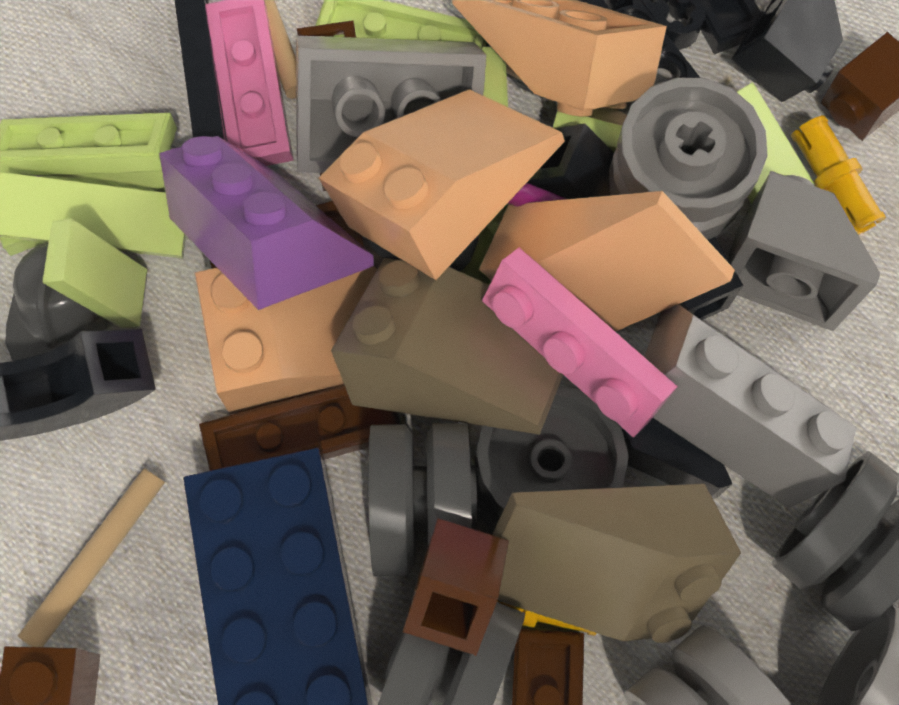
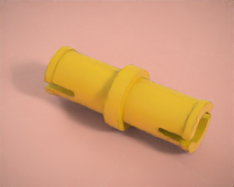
[791,115,886,235]

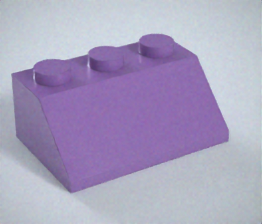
[159,136,374,310]

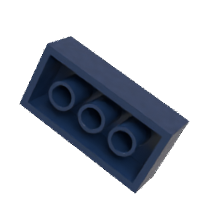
[183,448,372,705]

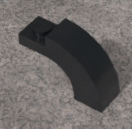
[0,329,156,441]

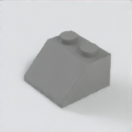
[728,171,880,331]

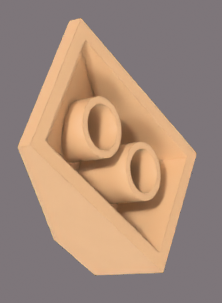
[452,0,667,116]
[319,89,565,280]
[479,191,735,332]
[195,266,377,415]

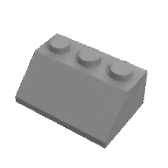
[296,35,486,173]
[644,304,856,508]

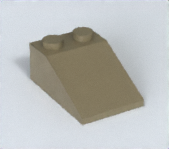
[331,258,563,435]
[492,484,741,643]

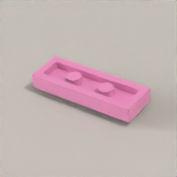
[206,0,294,166]
[482,247,678,438]

